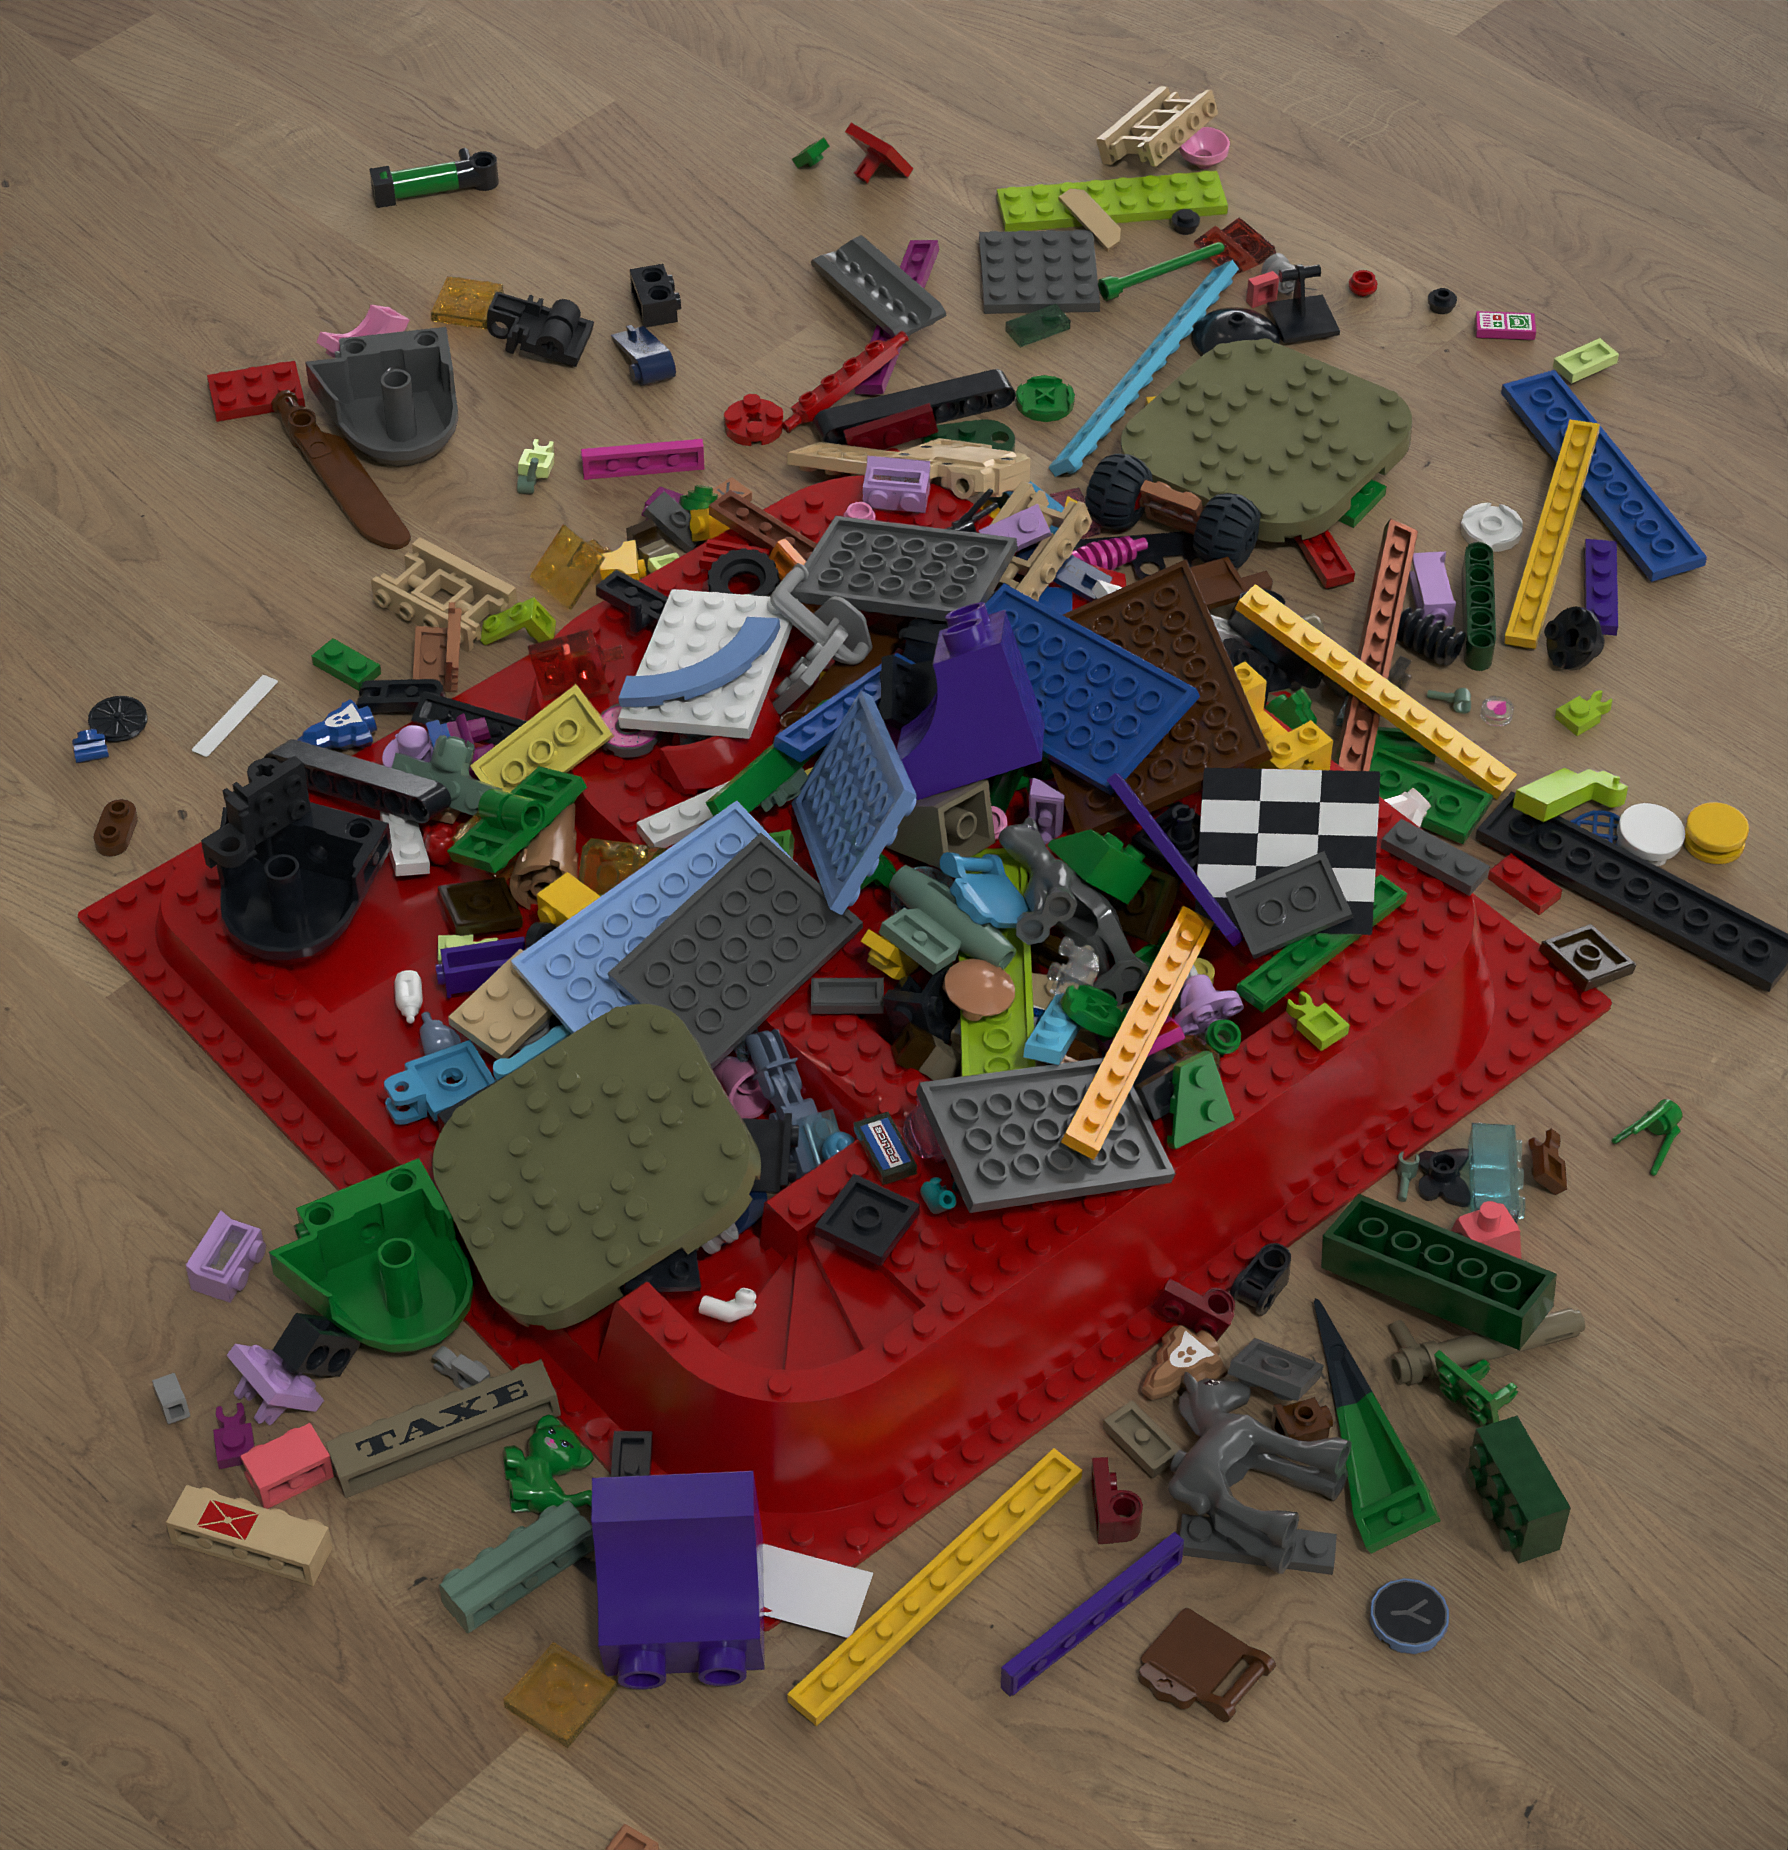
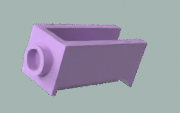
[1409,551,1456,626]

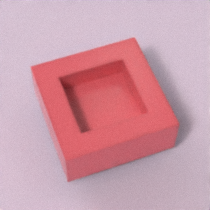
[1246,271,1279,308]

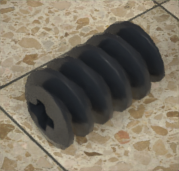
[1396,607,1466,666]

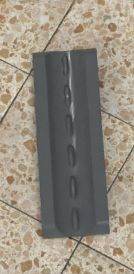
[811,235,947,338]

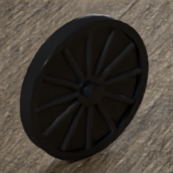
[88,696,148,742]

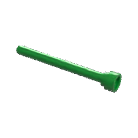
[1098,242,1224,301]

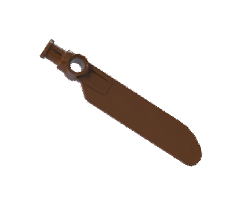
[271,390,411,550]
[762,623,900,753]

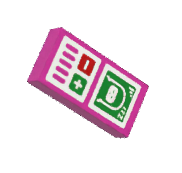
[1475,311,1536,340]

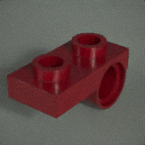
[1151,1278,1235,1342]

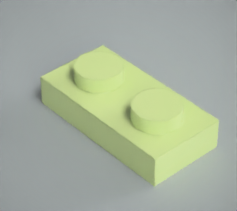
[1553,338,1619,384]

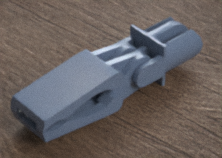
[744,1029,826,1179]

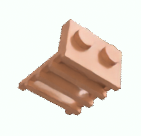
[413,602,462,692]

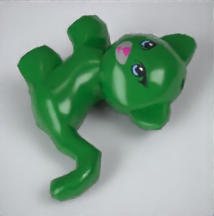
[503,1414,594,1514]

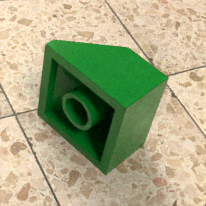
[1047,829,1153,904]

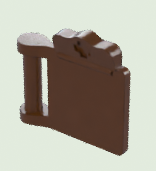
[1138,1608,1276,1723]

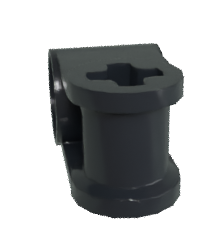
[1230,1243,1291,1316]

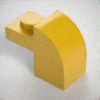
[861,929,920,980]

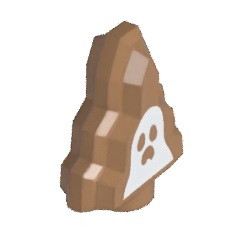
[1142,1325,1228,1400]

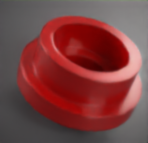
[1348,270,1378,296]

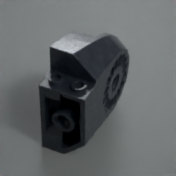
[217,802,392,964]

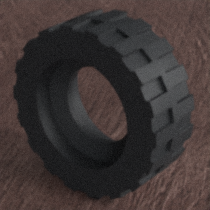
[707,548,780,597]

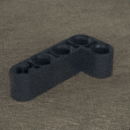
[1227,589,1324,689]

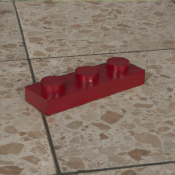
[843,403,938,450]

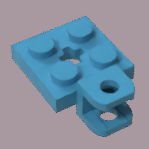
[384,1040,495,1125]

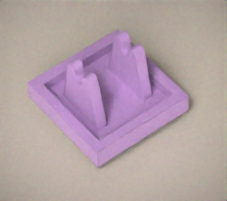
[227,1344,324,1425]

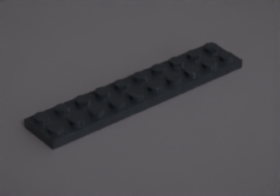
[1475,791,1788,992]

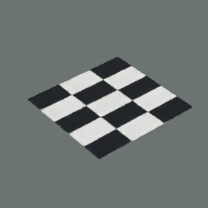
[1195,768,1380,935]

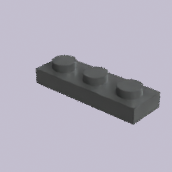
[1381,819,1490,896]

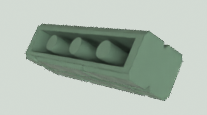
[439,1500,595,1633]

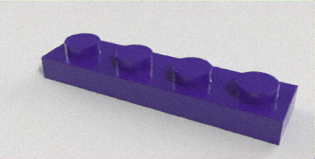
[1584,539,1618,636]

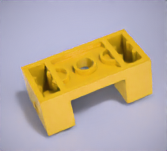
[1234,662,1333,770]

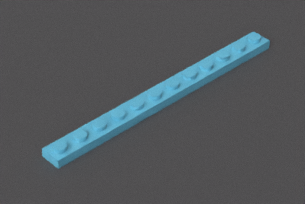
[1048,260,1239,477]

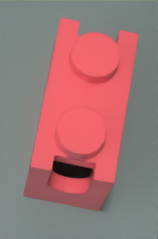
[240,1423,334,1509]

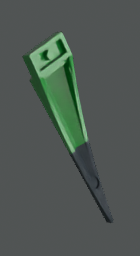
[1314,1298,1441,1554]

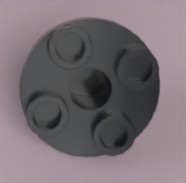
[1544,606,1605,670]

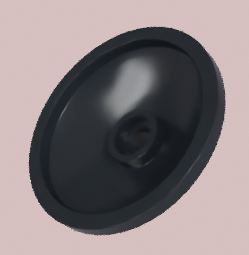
[1192,307,1280,357]

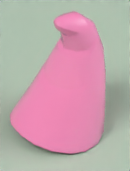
[713,1056,771,1119]

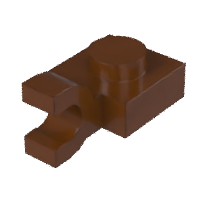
[1529,1128,1567,1195]

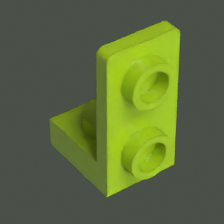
[480,597,556,646]

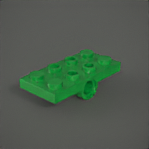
[447,766,587,873]

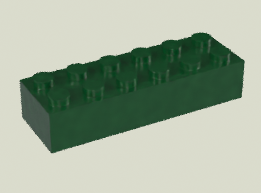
[1321,1193,1557,1351]

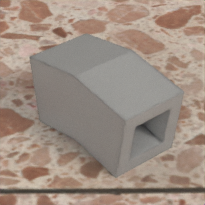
[152,1373,190,1424]

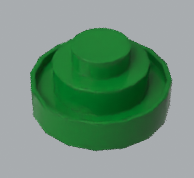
[679,485,718,513]

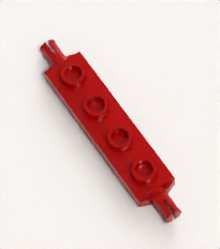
[782,331,909,433]

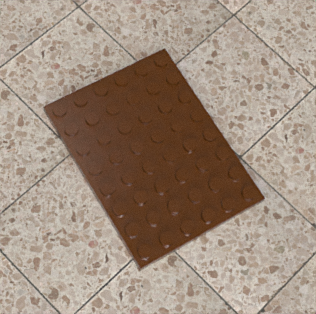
[1048,559,1273,834]

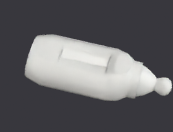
[394,970,423,1024]

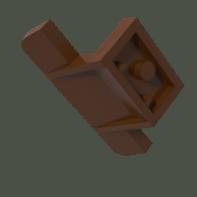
[1190,557,1273,610]

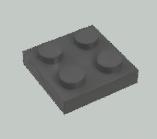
[1228,1338,1324,1401]

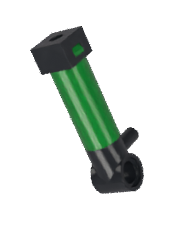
[369,148,499,208]

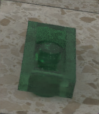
[1005,304,1071,347]

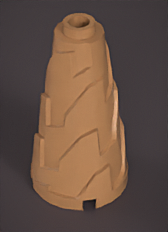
[510,803,579,910]

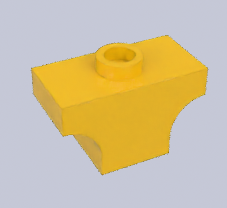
[599,540,647,581]

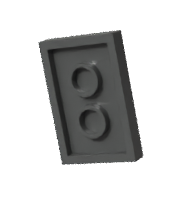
[1225,851,1353,959]

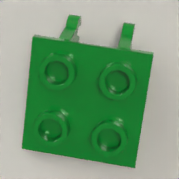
[1434,1350,1518,1426]

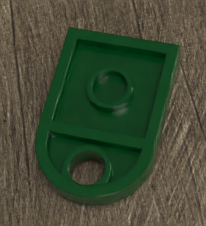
[921,419,1015,452]

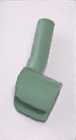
[517,458,539,494]
[1427,688,1471,714]
[1396,1152,1420,1202]

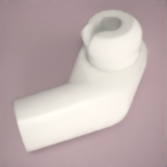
[699,1288,757,1322]

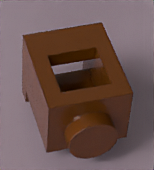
[1271,1397,1333,1442]

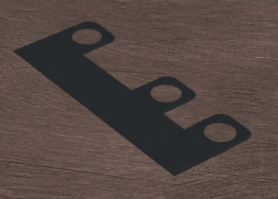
[1073,531,1199,579]

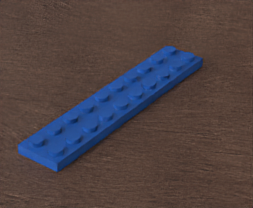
[1501,370,1707,582]

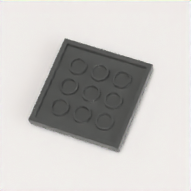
[979,230,1100,314]

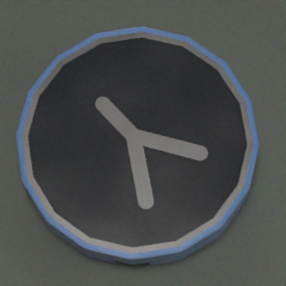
[1370,1578,1449,1654]

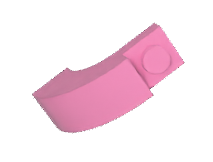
[316,305,409,358]

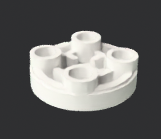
[1617,803,1685,866]

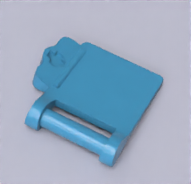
[940,852,1031,928]

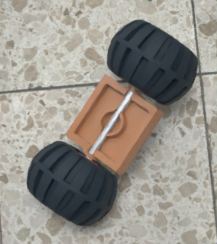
[1085,453,1261,569]

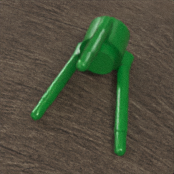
[1612,1099,1683,1176]

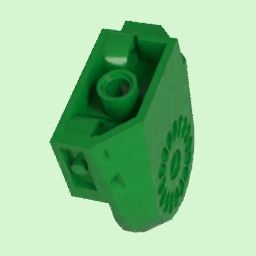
[269,1158,474,1353]

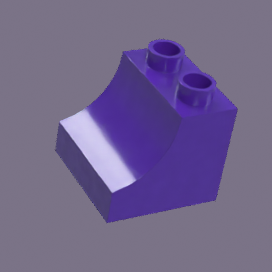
[897,602,1045,801]
[591,1471,765,1689]

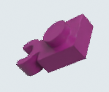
[213,1402,255,1469]

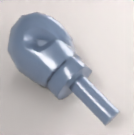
[420,1012,461,1056]

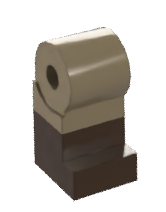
[626,518,674,574]
[891,1022,961,1080]

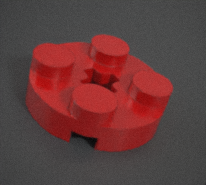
[724,394,784,446]

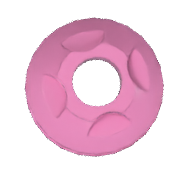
[1179,127,1230,169]

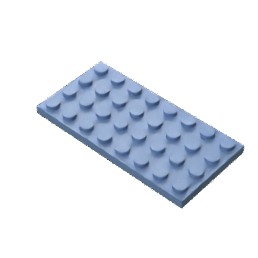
[511,801,798,1034]

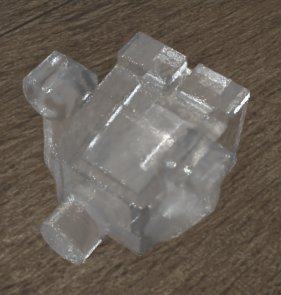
[1047,937,1099,995]

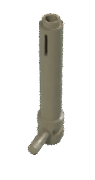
[1390,1308,1585,1385]

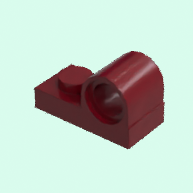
[1091,1457,1143,1544]

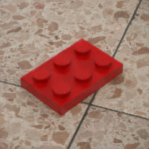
[207,361,306,422]

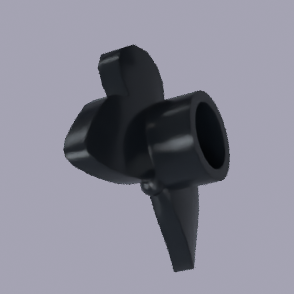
[1418,1148,1471,1207]

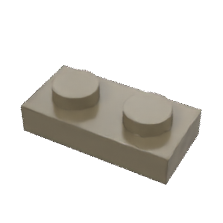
[1103,1400,1182,1478]

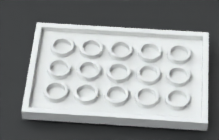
[618,589,798,739]

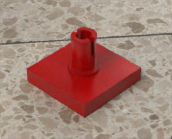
[845,123,914,183]

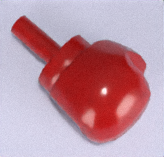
[421,823,454,865]

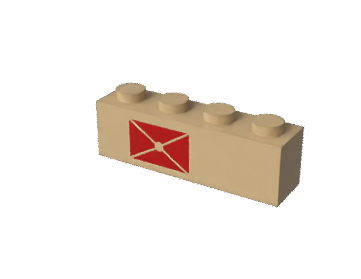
[166,1485,333,1586]

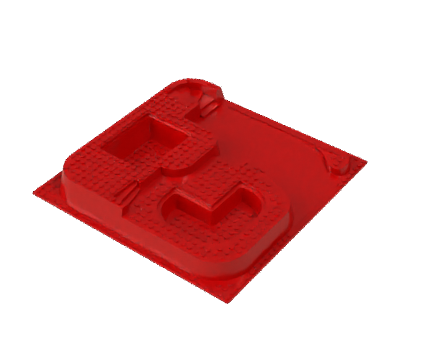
[78,448,1612,1631]

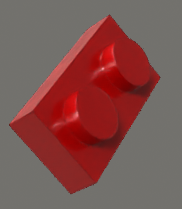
[1488,854,1562,915]

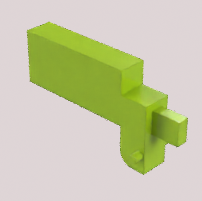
[1513,768,1628,822]

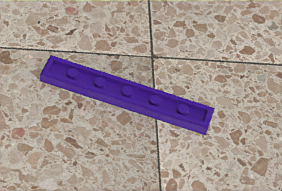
[1107,773,1244,947]
[1000,1532,1184,1697]

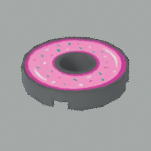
[601,704,662,757]

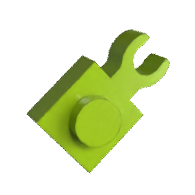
[1555,690,1613,736]
[1286,991,1349,1051]

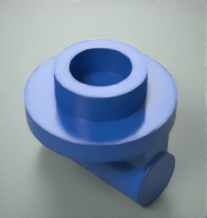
[72,729,109,763]

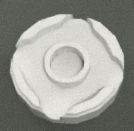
[1461,503,1523,552]

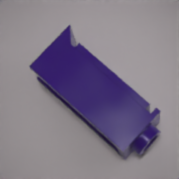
[435,937,526,998]

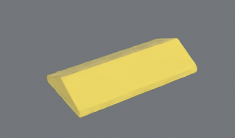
[470,684,614,793]

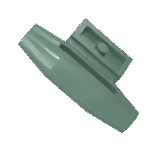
[879,865,1016,975]

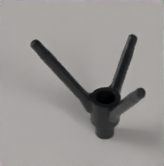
[946,488,998,533]

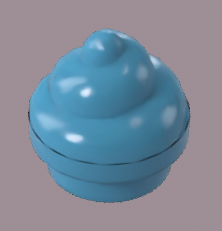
[822,1132,855,1161]

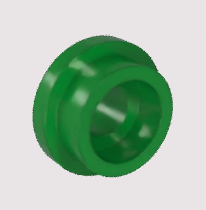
[1205,1020,1241,1055]

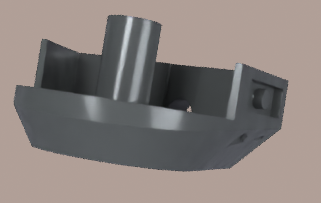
[305,327,459,467]

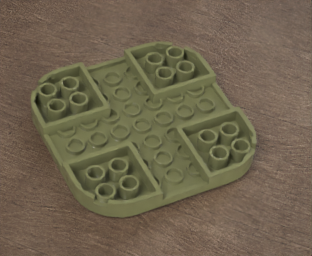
[1121,338,1412,542]
[432,1004,761,1330]

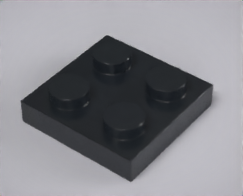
[815,1174,920,1266]

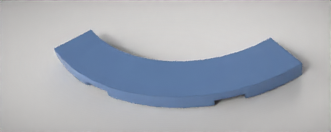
[619,617,780,707]

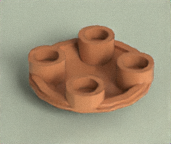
[943,959,1015,1021]

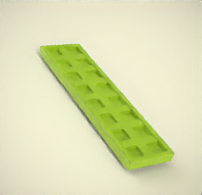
[996,171,1228,232]

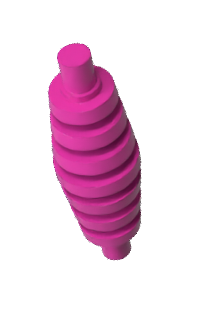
[1071,536,1148,570]

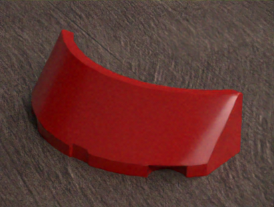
[659,695,781,795]

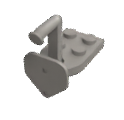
[770,563,873,714]

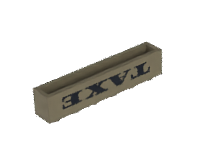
[325,1360,561,1498]

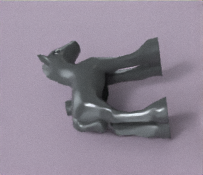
[998,816,1149,1007]
[1168,1372,1352,1574]

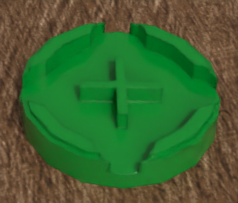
[1015,375,1075,422]
[1060,985,1128,1038]

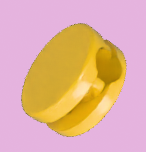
[1684,802,1749,864]

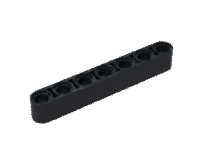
[812,369,1016,445]
[264,739,451,823]

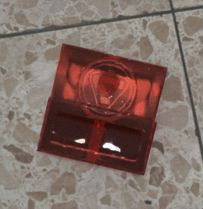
[1194,217,1276,274]

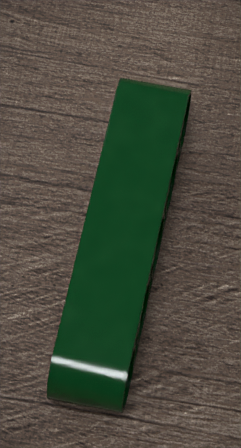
[1461,542,1496,671]

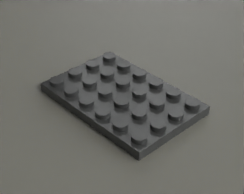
[791,516,1018,621]
[608,833,863,1070]
[916,1058,1176,1213]

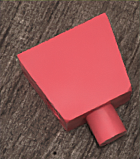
[1451,1201,1521,1259]

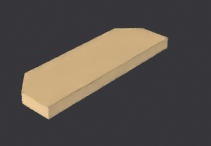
[1058,188,1121,252]

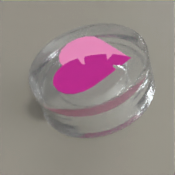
[1480,696,1514,726]

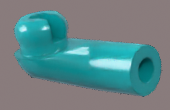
[920,1177,956,1214]

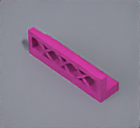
[581,439,705,480]

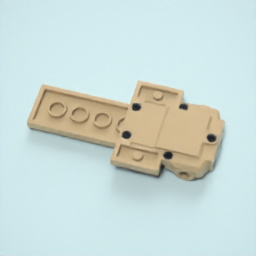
[787,438,1030,499]

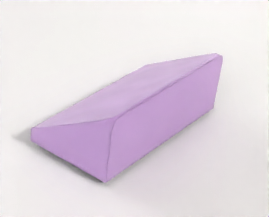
[1028,778,1065,844]

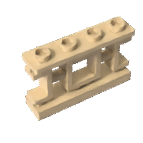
[1096,86,1218,167]
[990,481,1092,601]
[371,537,518,652]

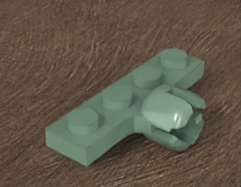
[392,735,503,819]

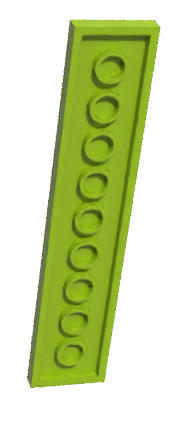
[958,848,1036,1077]

